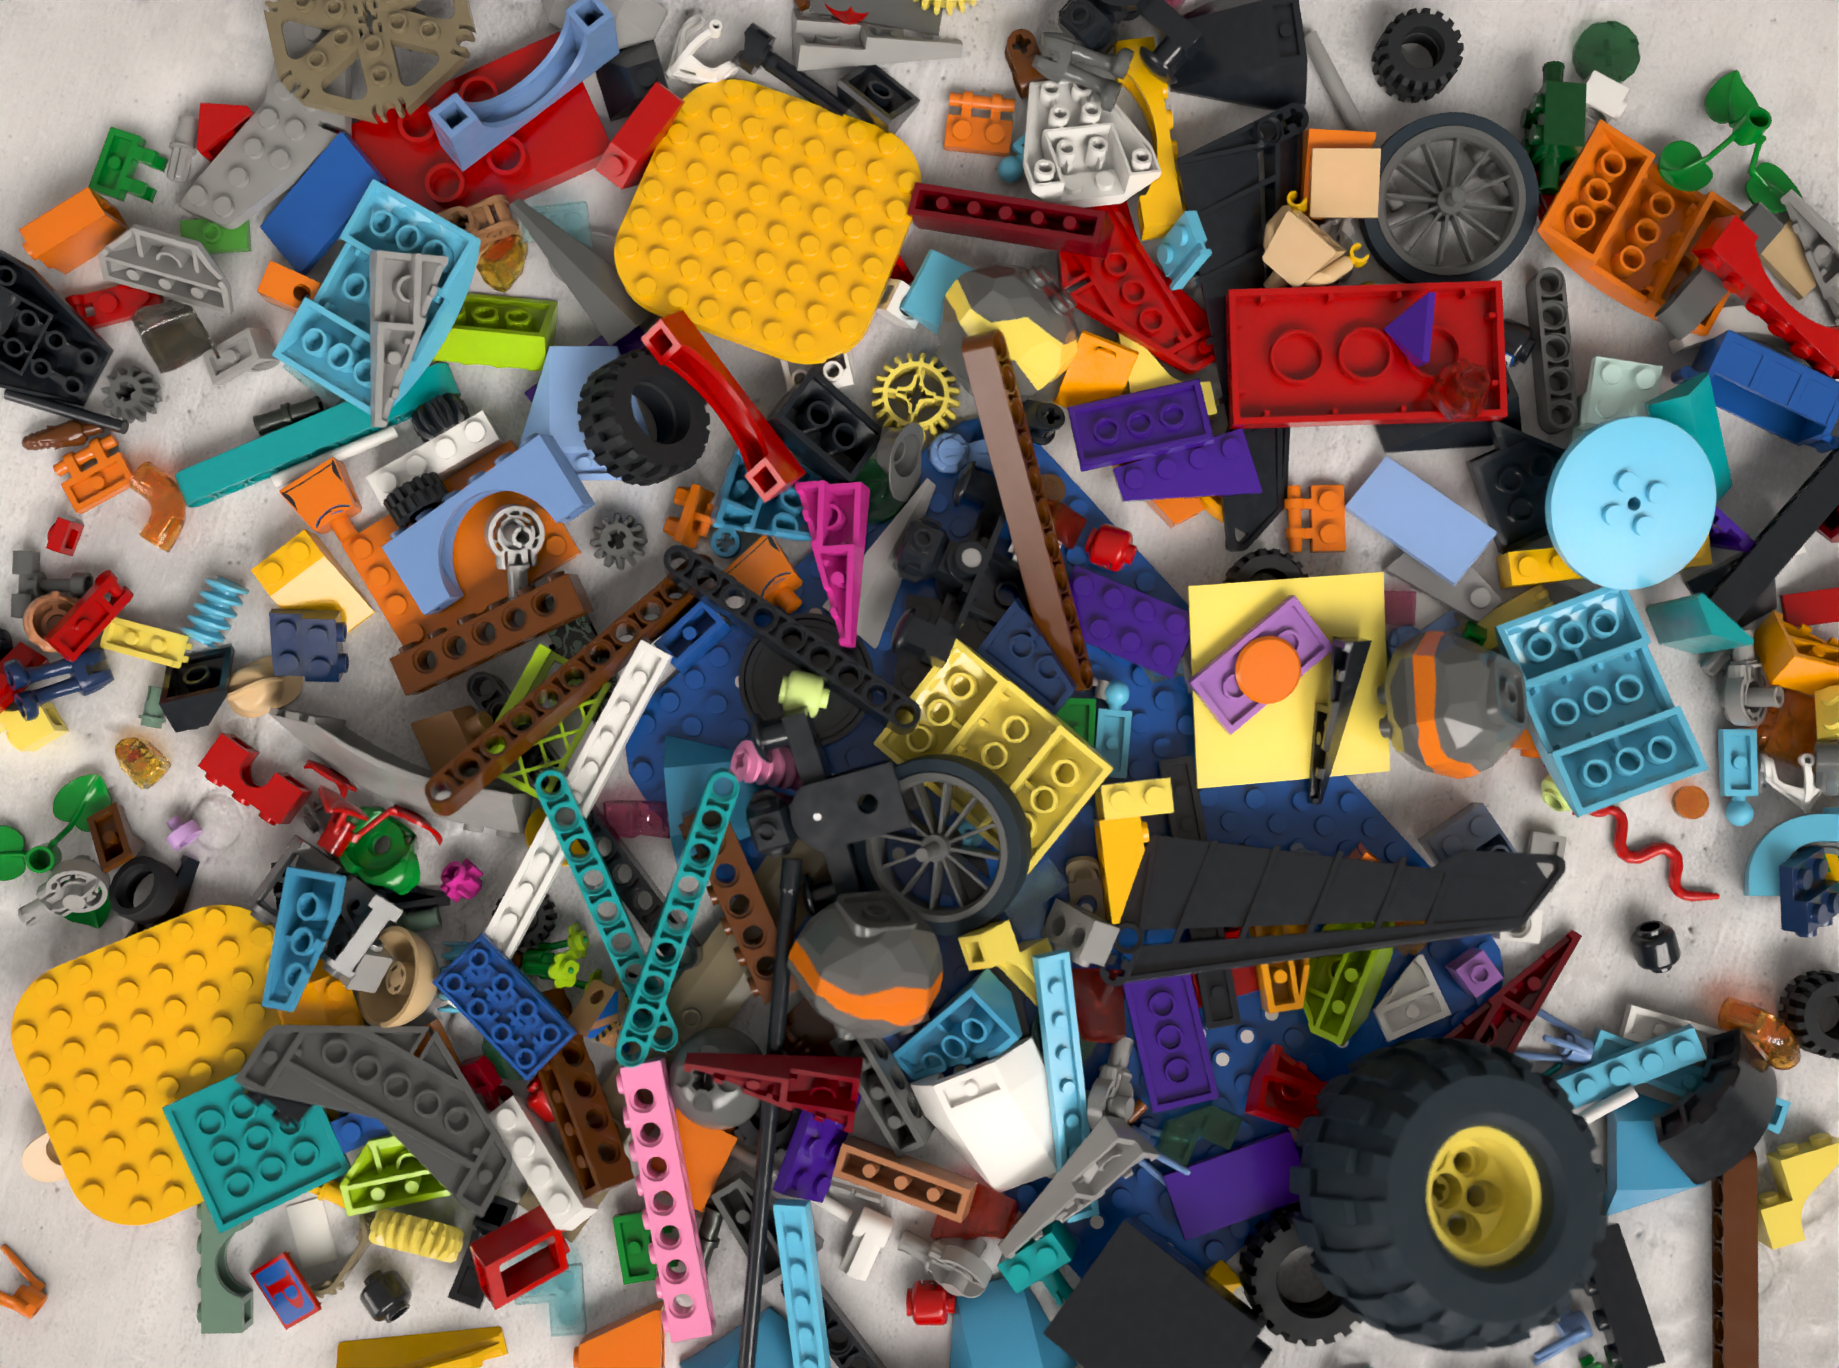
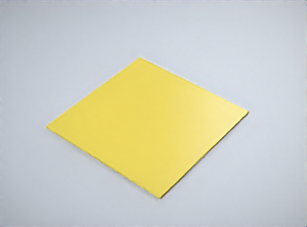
[1188,572,1390,789]

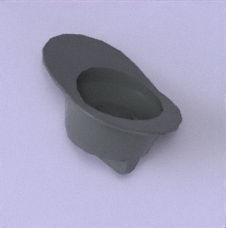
[875,422,924,502]

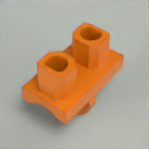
[663,483,719,550]

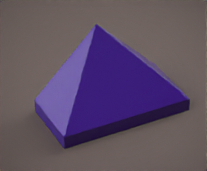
[1384,292,1436,366]

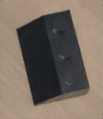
[766,367,883,484]

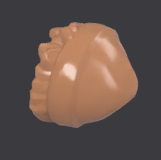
[22,591,79,653]

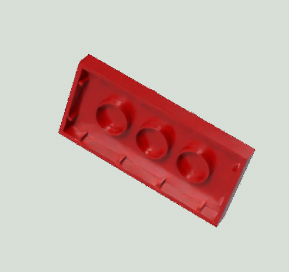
[334,31,610,214]
[1225,280,1508,429]

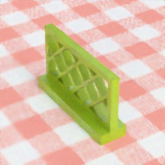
[489,643,612,799]

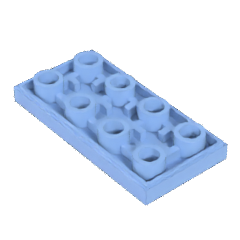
[1345,456,1497,587]

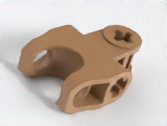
[437,195,519,253]

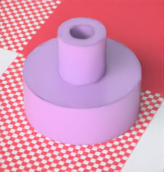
[166,815,203,851]

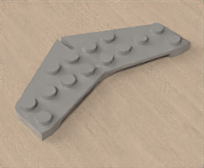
[179,21,352,230]

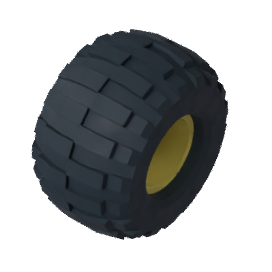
[1289,1038,1608,1353]

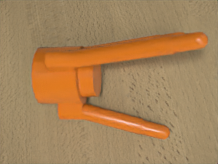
[0,1244,48,1320]

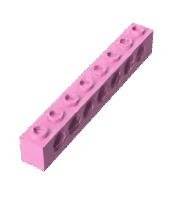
[616,1055,716,1343]

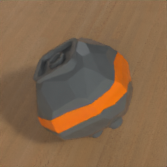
[1377,631,1528,779]
[787,891,943,1040]

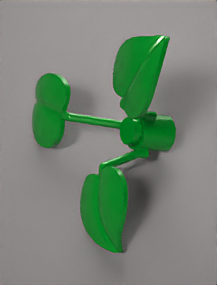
[1657,70,1804,213]
[0,774,112,928]

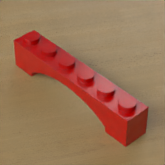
[1691,215,1839,379]
[640,310,806,503]

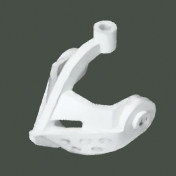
[665,14,739,88]
[1759,753,1823,813]

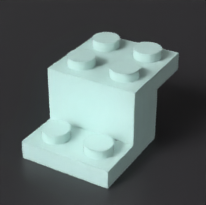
[1566,356,1663,449]

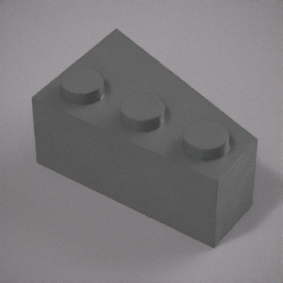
[710,1170,824,1285]

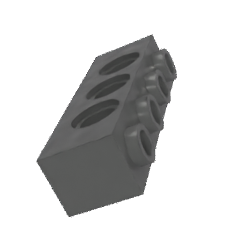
[829,1033,935,1158]

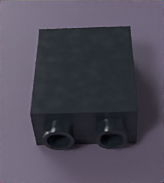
[1043,1216,1273,1368]

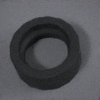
[109,856,178,924]

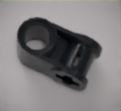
[1022,399,1065,445]

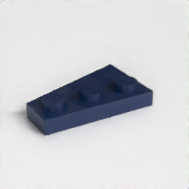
[976,598,1078,715]

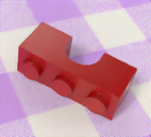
[198,733,313,826]

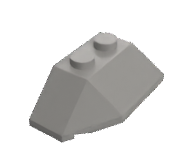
[541,0,668,49]
[98,224,234,315]

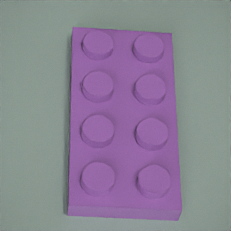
[1186,595,1332,735]

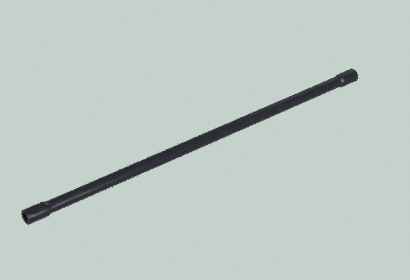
[738,858,803,1368]

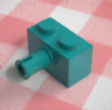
[997,1220,1077,1305]

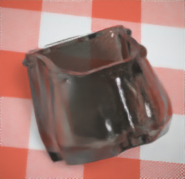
[131,300,221,374]

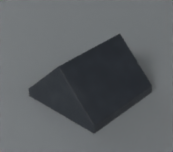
[836,65,921,134]

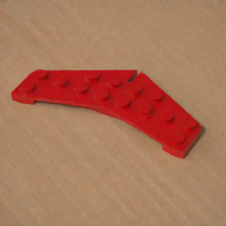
[1056,201,1216,375]

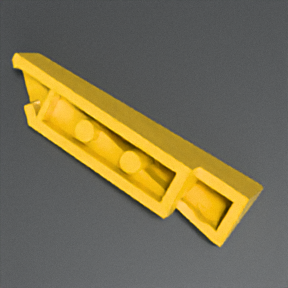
[336,1326,508,1368]

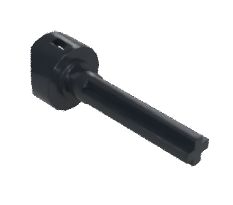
[731,22,850,117]

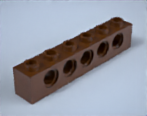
[390,570,594,696]
[678,807,800,1004]
[537,988,634,1199]

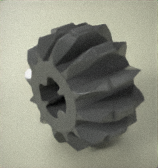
[100,366,163,424]
[590,513,648,570]

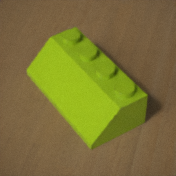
[431,293,558,371]

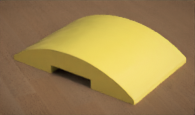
[873,638,1114,875]

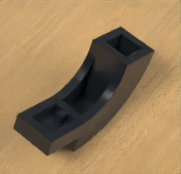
[448,1195,518,1310]

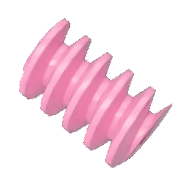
[730,740,802,791]

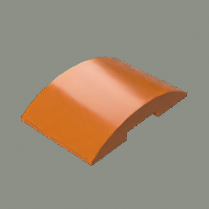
[1537,119,1744,337]

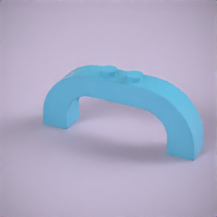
[1744,807,1839,896]

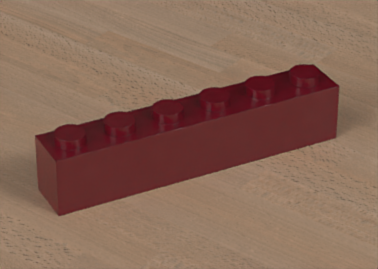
[907,182,1115,259]

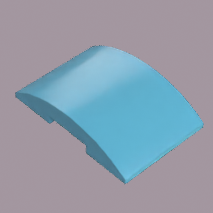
[272,179,481,415]
[1494,587,1709,818]

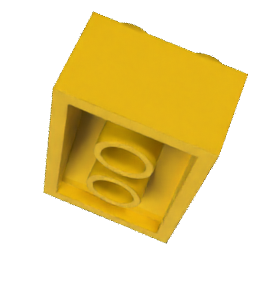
[251,529,376,634]
[1093,816,1149,924]

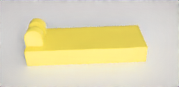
[1459,584,1556,650]
[99,617,193,668]

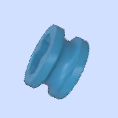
[710,528,742,559]

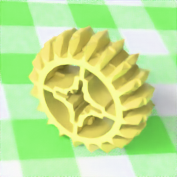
[871,352,960,442]
[368,1209,464,1263]

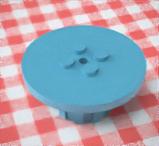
[1545,416,1716,590]

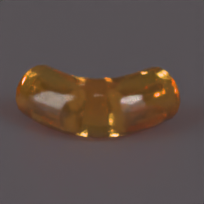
[129,461,186,553]
[1718,997,1801,1070]

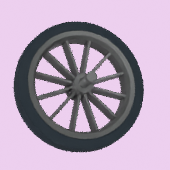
[1359,112,1539,284]
[853,754,1031,936]

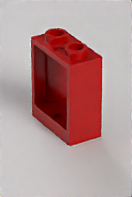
[469,1205,570,1310]

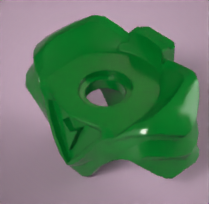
[339,806,420,895]

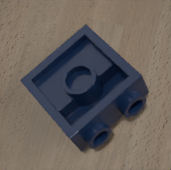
[269,609,349,682]
[1779,845,1839,938]

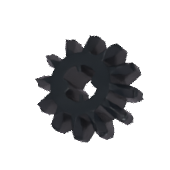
[411,393,471,443]

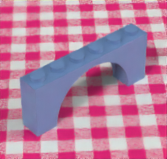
[428,0,619,172]
[382,433,595,615]

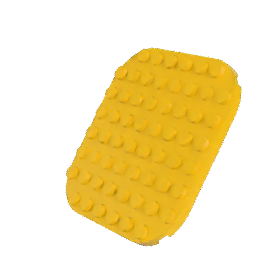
[614,79,922,364]
[11,904,340,1225]

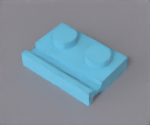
[1156,210,1212,290]

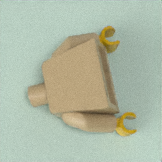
[1262,191,1370,288]

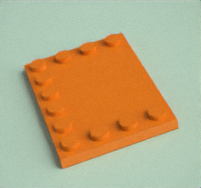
[341,440,582,646]

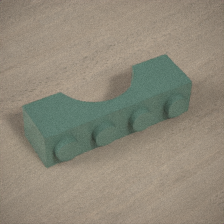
[197,1201,253,1334]

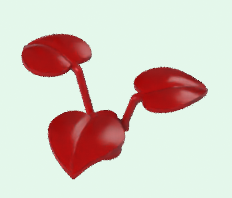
[304,759,443,857]

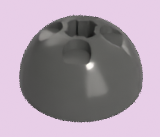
[669,1027,762,1130]

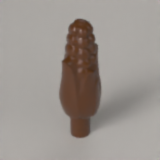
[22,419,104,451]

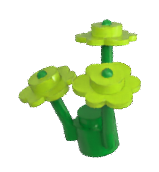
[522,922,605,995]

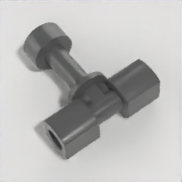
[11,550,94,619]

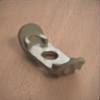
[1065,856,1107,921]
[309,1212,375,1299]

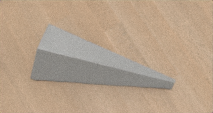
[791,8,963,71]
[1780,189,1839,326]
[370,250,448,428]
[822,478,936,649]
[999,1115,1159,1258]

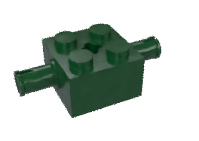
[1520,61,1587,195]

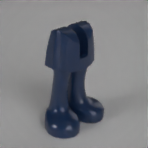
[4,647,114,722]

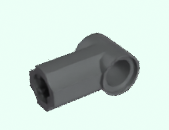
[1814,741,1839,796]

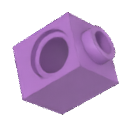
[1445,946,1503,998]

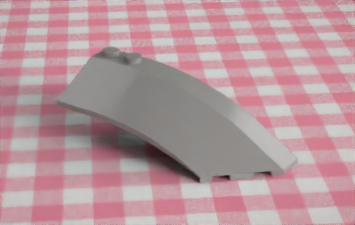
[269,707,533,838]

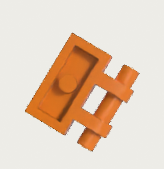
[944,90,1016,157]
[53,433,140,514]
[1284,485,1346,553]

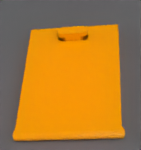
[1053,330,1139,409]

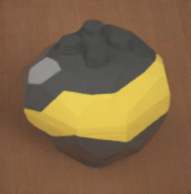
[935,263,1079,402]

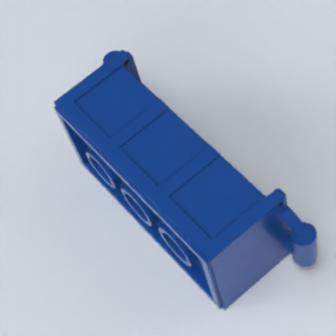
[1670,330,1839,453]

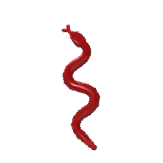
[1572,805,1720,902]

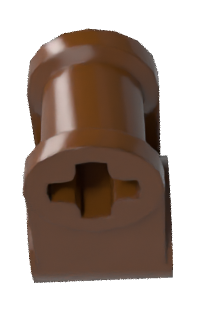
[1004,29,1050,100]

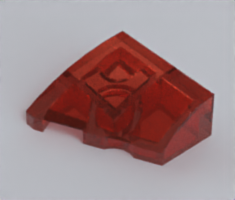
[1071,968,1126,1044]
[930,1173,1020,1241]

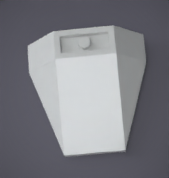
[1023,79,1162,208]
[910,1036,1057,1194]

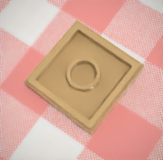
[1309,148,1381,218]
[1759,218,1818,300]

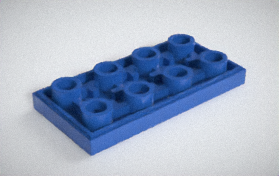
[260,131,388,276]
[432,933,579,1081]

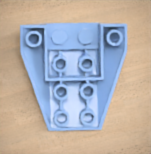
[518,346,650,481]

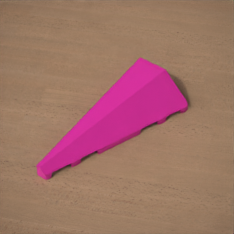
[795,480,870,648]

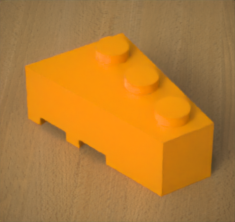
[1753,610,1839,695]
[1249,924,1310,1014]

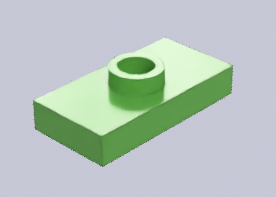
[180,219,251,254]

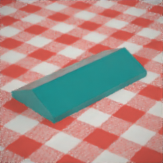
[1645,372,1733,504]
[1645,593,1755,654]

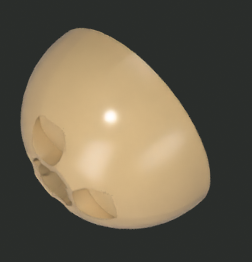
[356,926,439,1028]

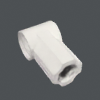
[839,1206,895,1281]

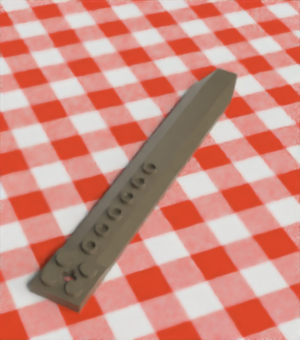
[518,794,867,1243]

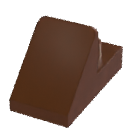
[86,802,146,874]

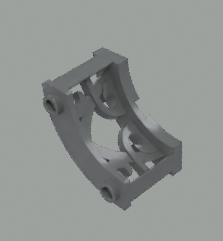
[246,834,403,980]

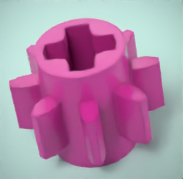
[440,858,483,902]

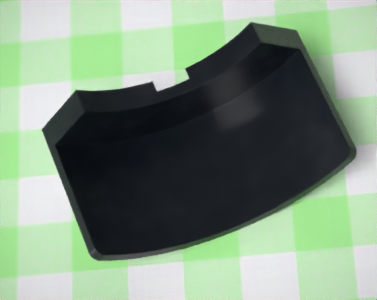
[1653,1028,1777,1185]

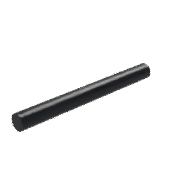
[4,389,129,434]

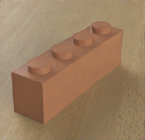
[832,1135,978,1223]

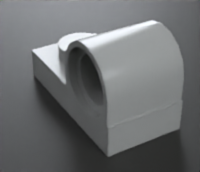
[202,327,280,385]

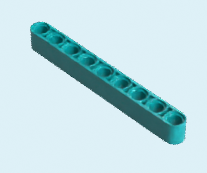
[175,363,461,508]
[535,766,679,1052]
[615,768,740,1068]

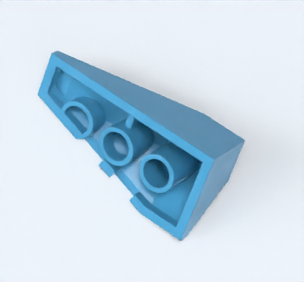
[262,867,347,1012]
[892,968,1022,1080]

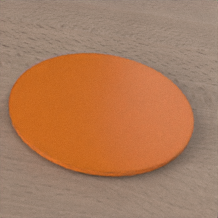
[1235,636,1301,704]

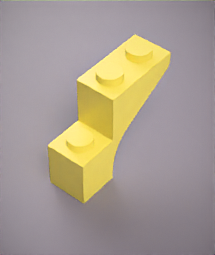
[1114,333,1217,420]
[0,702,69,752]
[958,920,1053,1006]
[1758,1133,1839,1250]

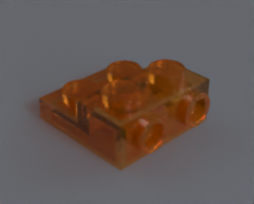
[1757,688,1834,774]

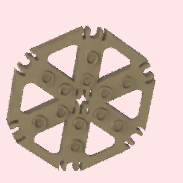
[263,0,476,124]

